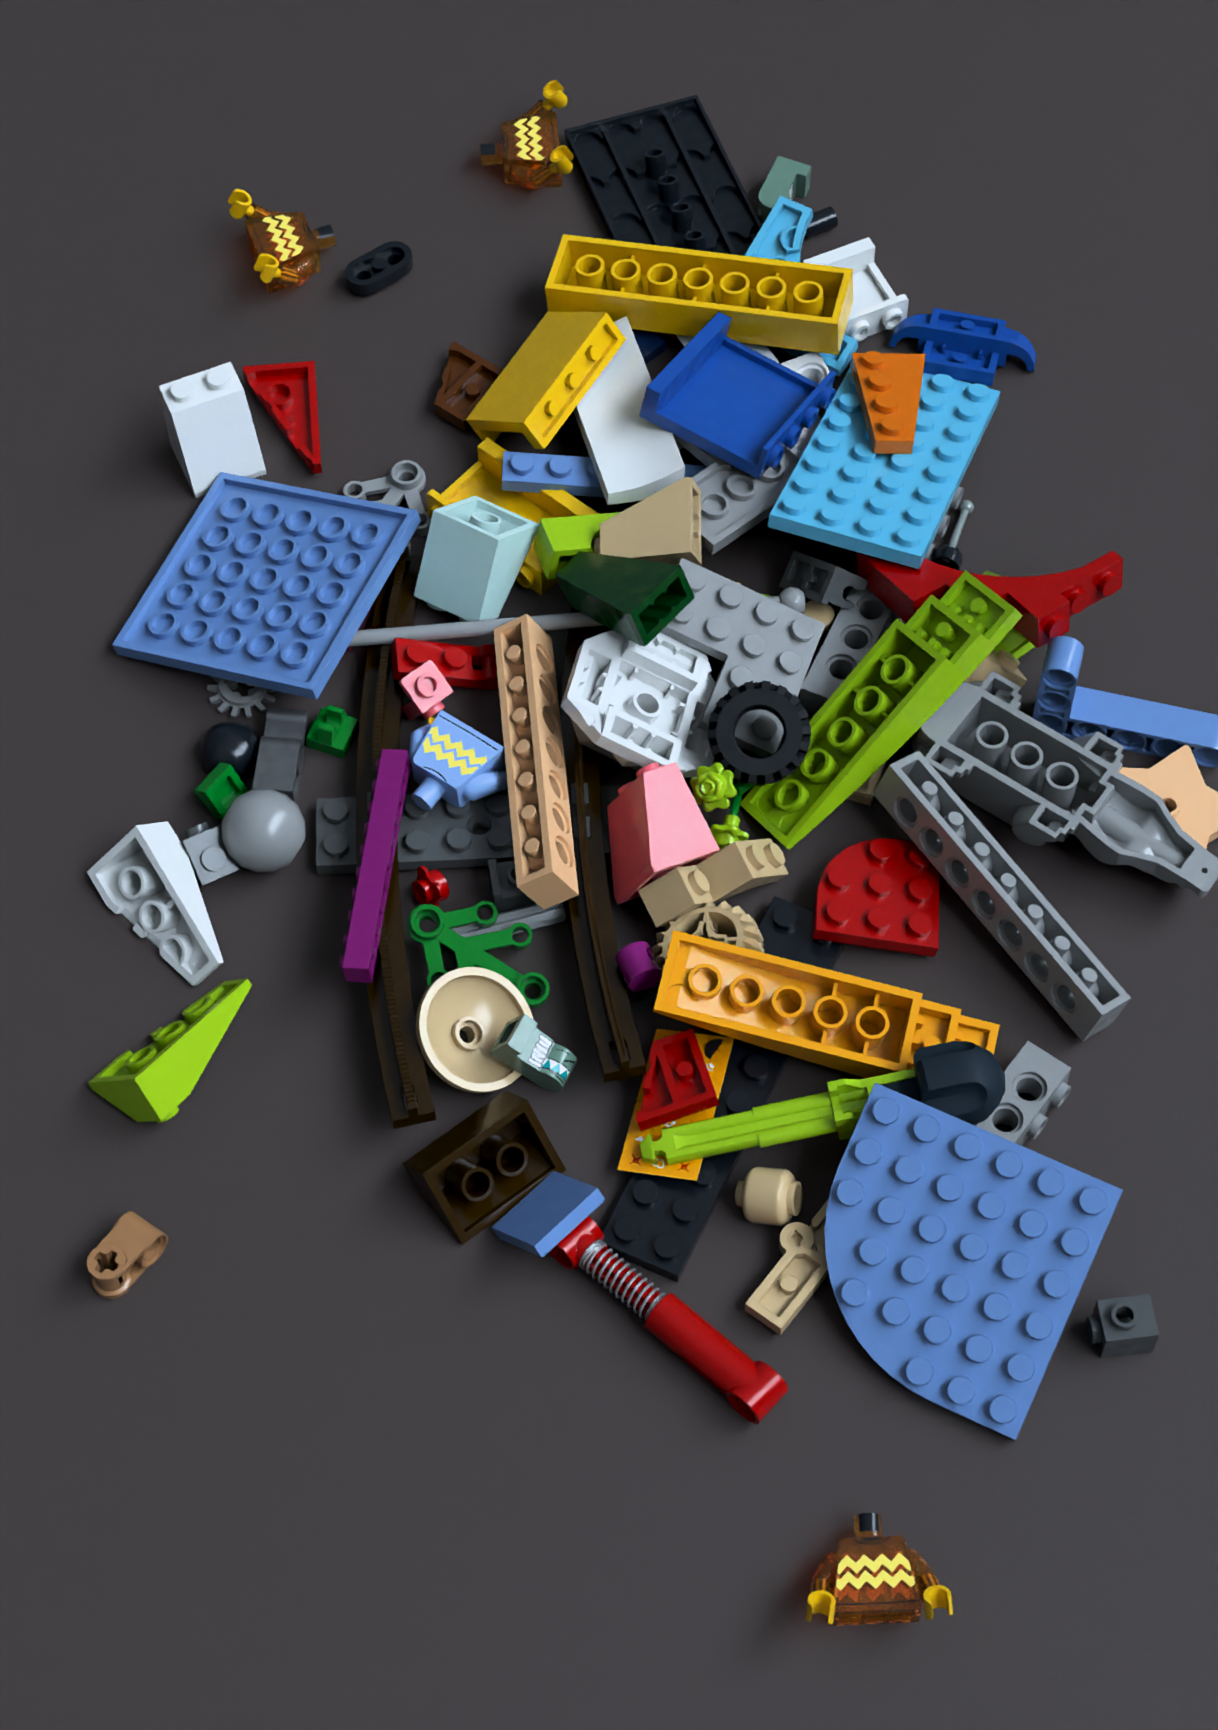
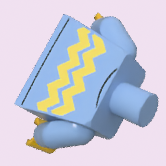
[409,710,508,811]

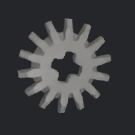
[207,676,276,718]

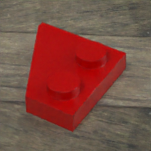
[636,1028,719,1132]

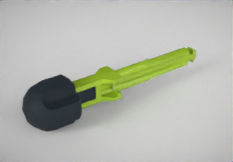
[640,1041,1005,1165]

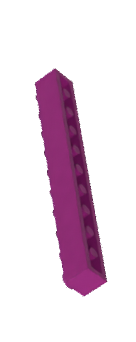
[339,749,411,983]

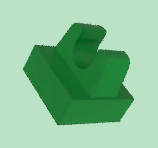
[306,705,359,759]
[193,762,249,820]

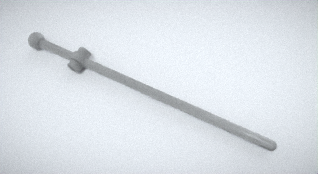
[348,587,805,647]

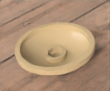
[416,967,533,1094]

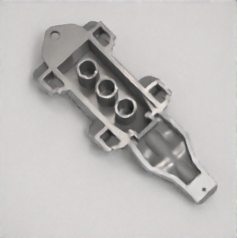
[912,671,1218,898]

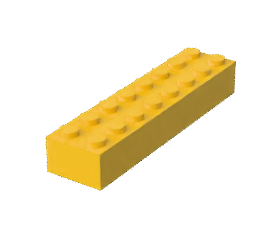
[545,234,854,355]

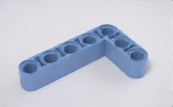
[1032,636,1218,768]

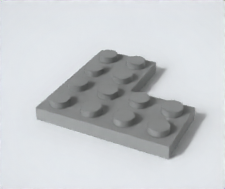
[673,434,803,555]
[661,558,825,758]

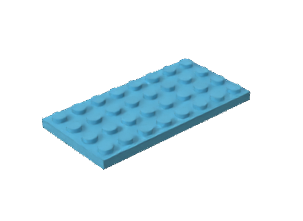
[768,367,1001,569]

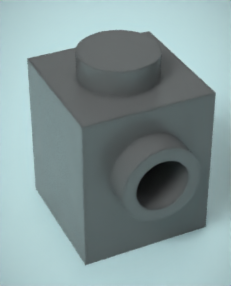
[1086,1294,1159,1358]

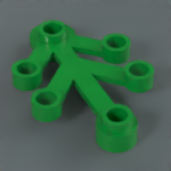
[406,900,550,1009]

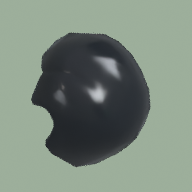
[200,721,260,781]

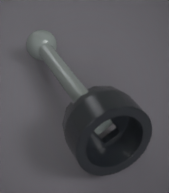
[931,500,974,570]

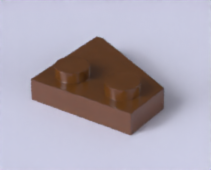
[434,341,503,431]

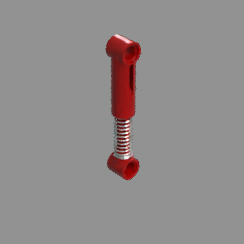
[549,1216,789,1425]

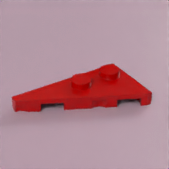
[243,361,322,474]

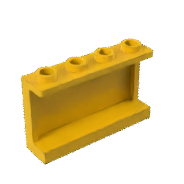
[466,311,626,449]
[426,437,599,596]

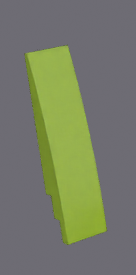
[740,570,1023,850]

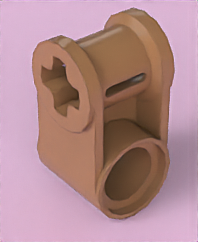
[86,1211,168,1299]

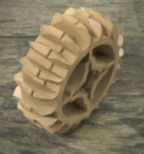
[651,900,764,973]

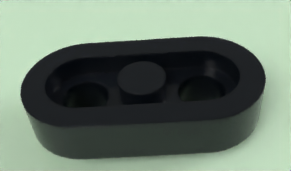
[345,241,413,295]

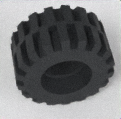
[708,681,811,786]

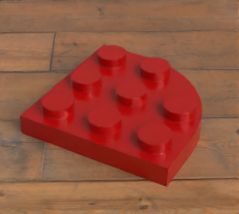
[812,838,940,957]

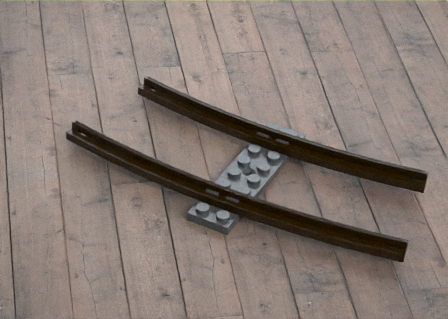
[316,547,646,1129]

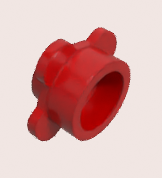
[412,866,449,907]

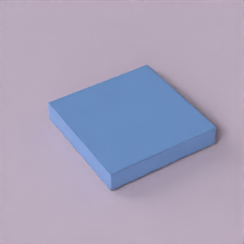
[491,1171,605,1257]

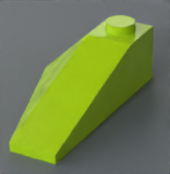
[88,978,252,1123]

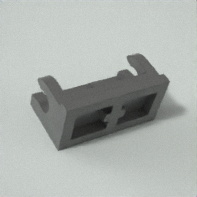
[779,551,869,609]

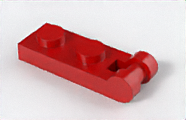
[391,637,499,690]

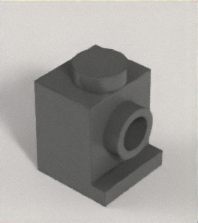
[488,859,535,913]

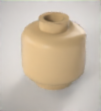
[735,1167,803,1226]

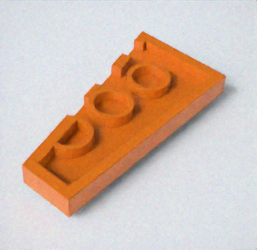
[850,351,926,454]

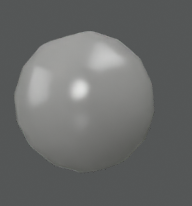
[221,788,306,873]

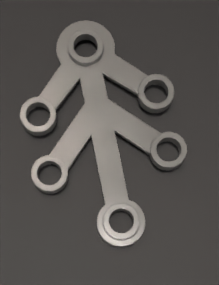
[343,460,431,556]

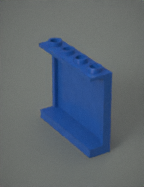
[639,312,837,479]

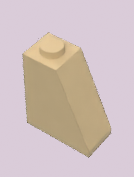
[594,477,702,565]

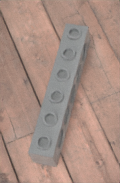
[975,1041,1071,1146]

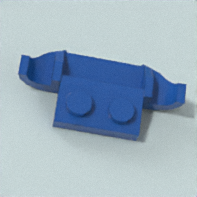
[888,308,1036,386]

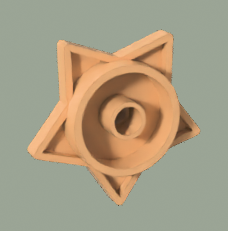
[1119,745,1218,849]

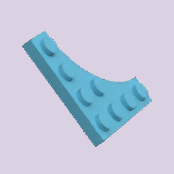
[744,195,858,377]

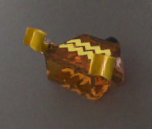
[480,80,574,191]
[228,189,336,294]
[805,1513,953,1626]

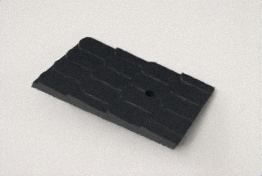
[564,95,762,256]

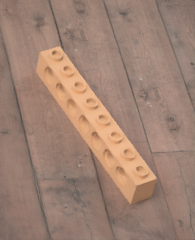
[493,614,579,910]

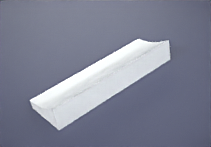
[573,316,685,505]

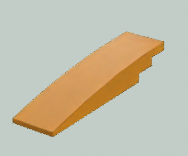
[653,930,1000,1078]

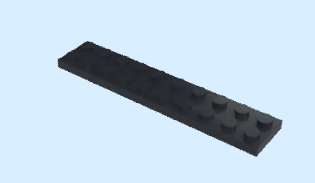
[602,896,845,1283]

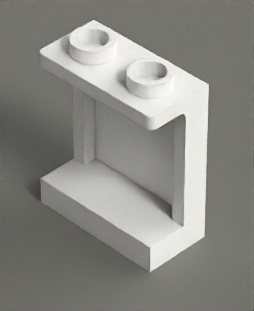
[803,237,909,341]

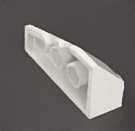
[87,821,224,986]

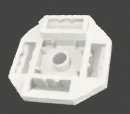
[560,630,715,778]

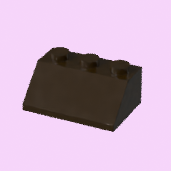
[402,1090,566,1244]

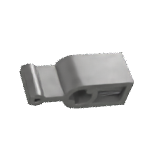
[252,708,308,804]

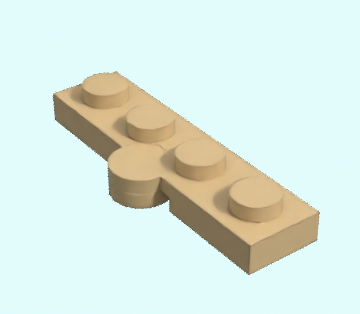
[745,1200,829,1335]

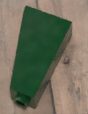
[556,551,695,646]

